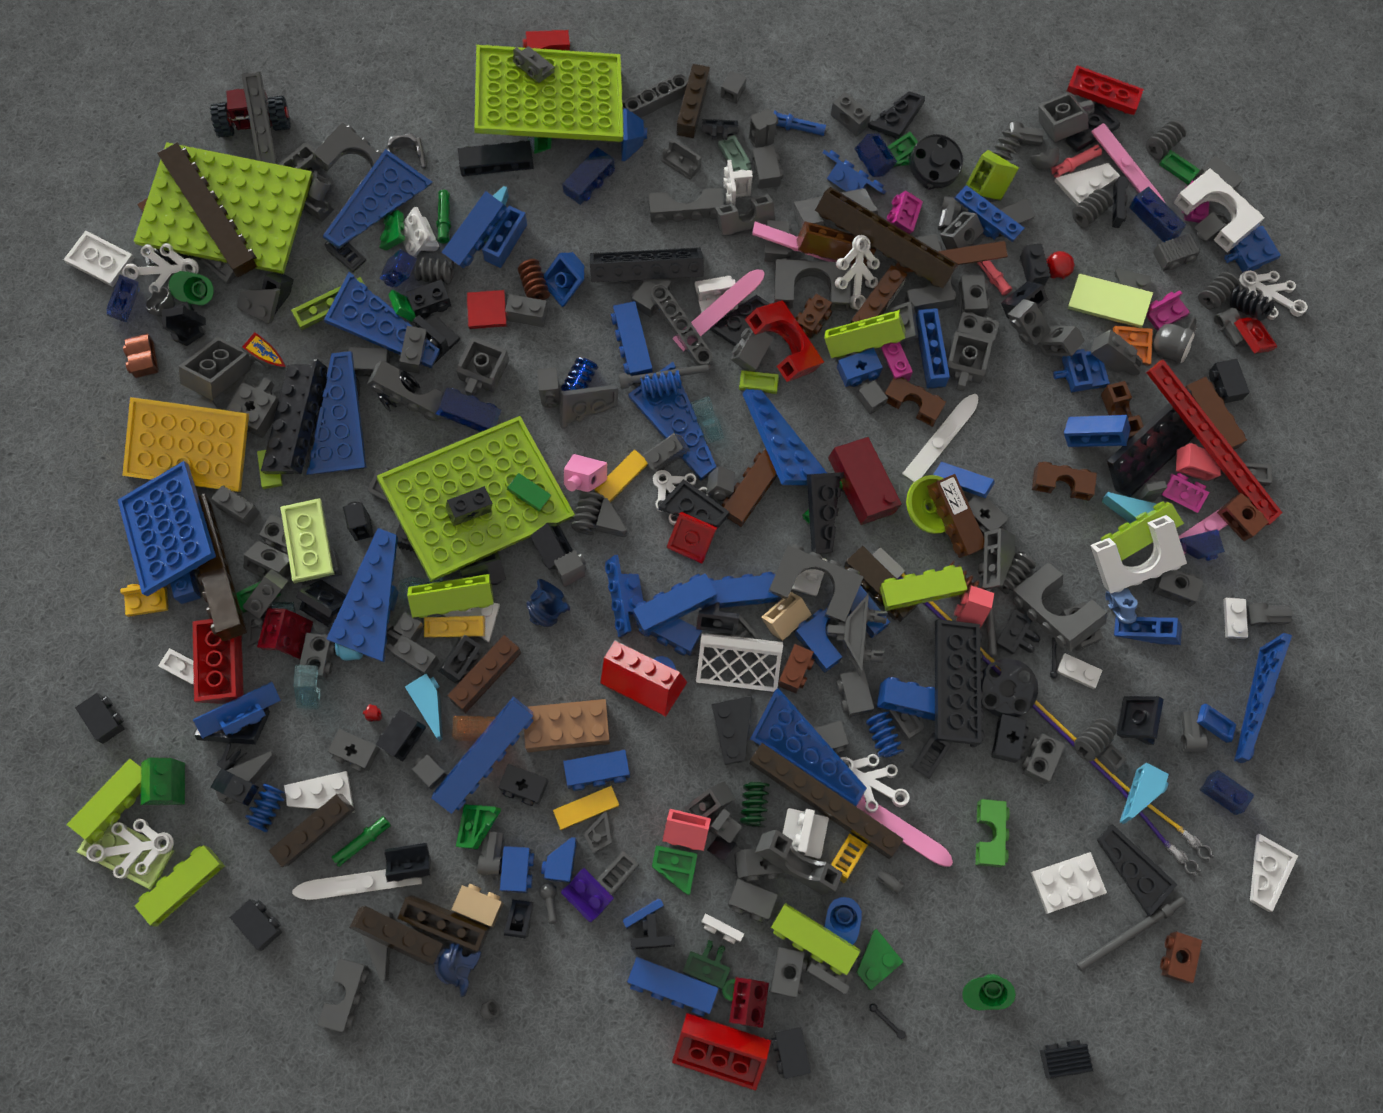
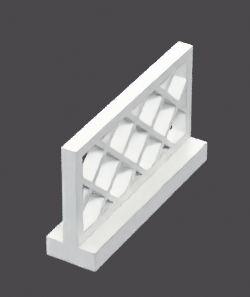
[696,632,783,692]

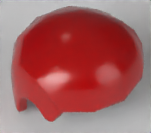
[1046,251,1075,279]

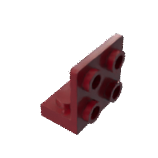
[257,608,313,660]

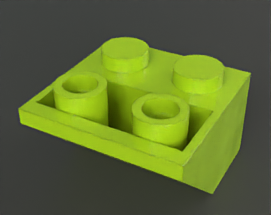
[965,150,1019,200]

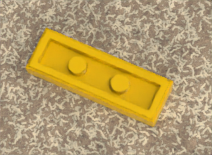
[594,449,648,502]
[424,616,485,637]
[553,786,619,830]

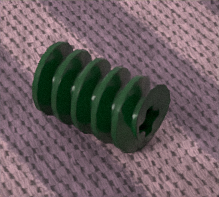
[740,782,770,827]

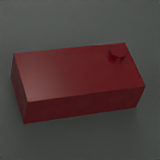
[828,437,902,525]

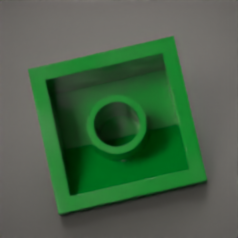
[141,757,185,805]

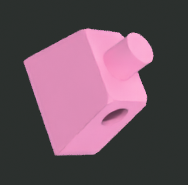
[564,454,607,492]

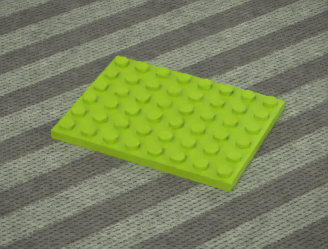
[474,45,623,142]
[134,142,313,274]
[377,416,575,582]

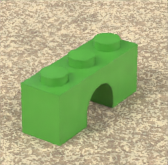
[976,799,1010,868]

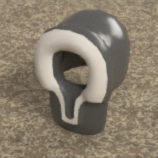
[1153,317,1197,363]

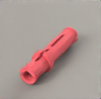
[1051,145,1102,178]
[977,260,1012,296]

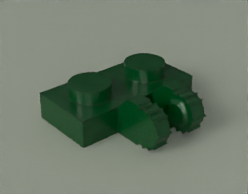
[682,940,731,989]

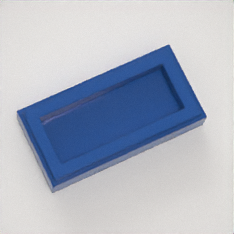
[1197,704,1236,743]
[623,899,664,929]

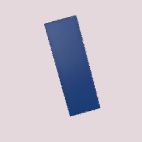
[933,462,995,498]

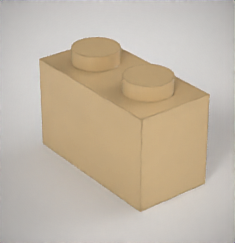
[761,592,812,641]
[451,884,504,927]

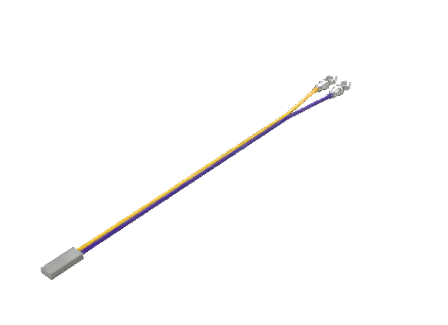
[872,547,1214,876]

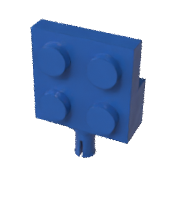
[1224,225,1281,272]
[1053,349,1110,392]

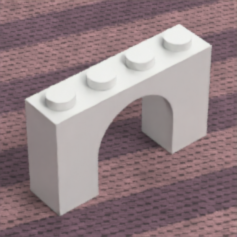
[1174,169,1265,252]
[1090,515,1187,594]

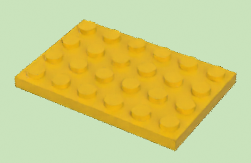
[122,397,249,492]

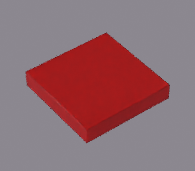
[467,290,507,329]
[1234,317,1277,354]
[666,512,717,564]

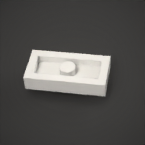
[1223,598,1248,639]
[158,648,194,685]
[1056,653,1103,689]
[701,914,744,944]

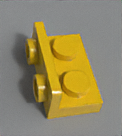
[120,584,168,617]

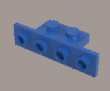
[823,150,886,194]
[954,185,1024,242]
[605,555,643,637]
[193,682,281,738]

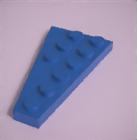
[323,149,433,248]
[324,272,439,369]
[306,351,367,475]
[628,362,716,480]
[742,389,827,485]
[326,528,398,663]
[1234,633,1292,763]
[750,688,867,806]

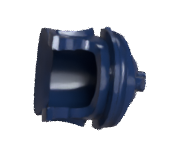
[526,579,570,627]
[434,943,481,997]

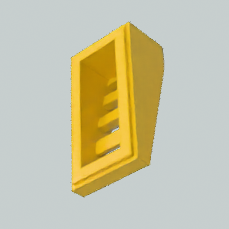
[831,834,867,883]

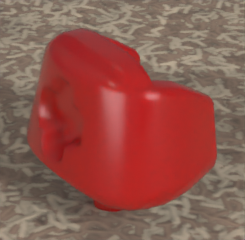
[363,704,382,722]

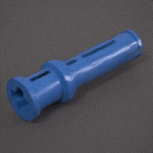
[773,110,826,136]

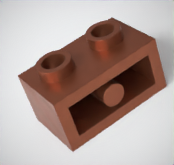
[778,644,815,693]

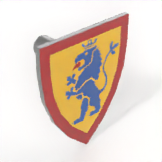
[241,332,286,368]

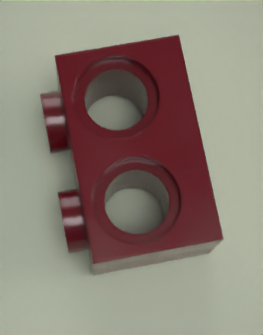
[729,977,769,1028]

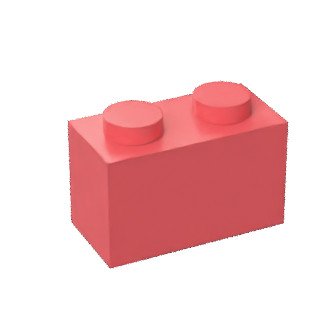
[1176,443,1221,481]
[954,586,994,628]
[662,809,711,851]

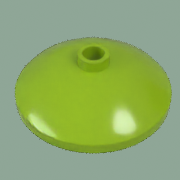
[906,475,945,534]

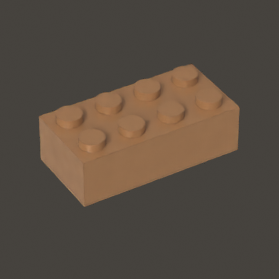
[524,699,610,752]

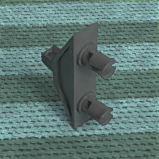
[827,593,887,676]

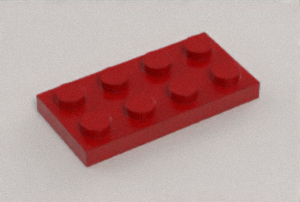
[1067,65,1144,115]

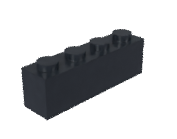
[458,140,534,177]

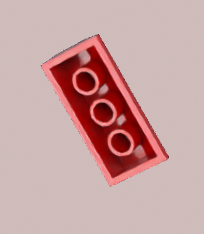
[192,619,244,704]
[600,641,687,717]
[672,1013,771,1091]

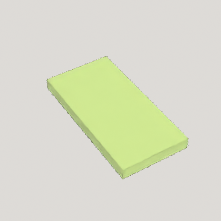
[1068,274,1153,328]
[280,498,335,583]
[77,822,174,890]

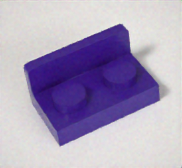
[561,868,614,922]

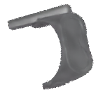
[387,134,426,168]

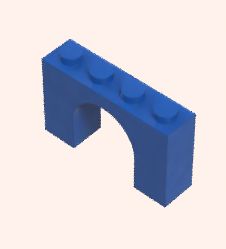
[795,585,890,673]

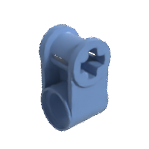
[1105,587,1138,624]

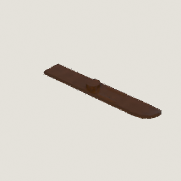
[895,241,1008,273]

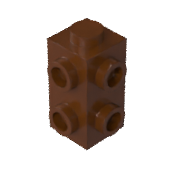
[796,293,833,339]

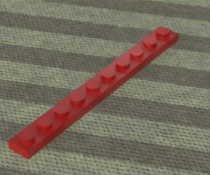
[1146,359,1283,526]

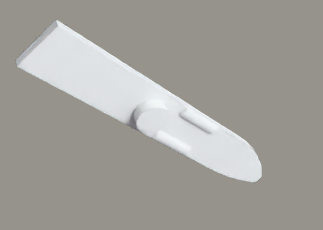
[902,394,978,482]
[292,869,422,900]

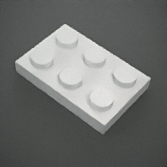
[64,231,134,287]
[1031,852,1107,914]

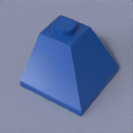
[621,108,647,161]
[543,252,584,307]

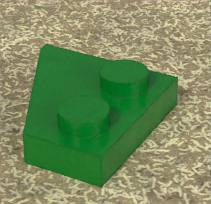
[881,131,921,167]
[380,210,405,251]
[456,804,501,850]
[652,845,698,895]
[856,929,903,990]

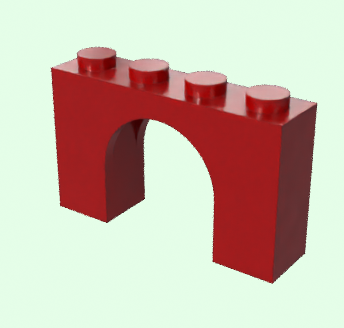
[523,30,570,51]
[745,300,824,382]

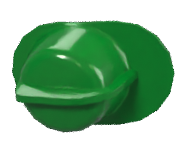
[169,271,214,305]
[962,974,1016,1010]

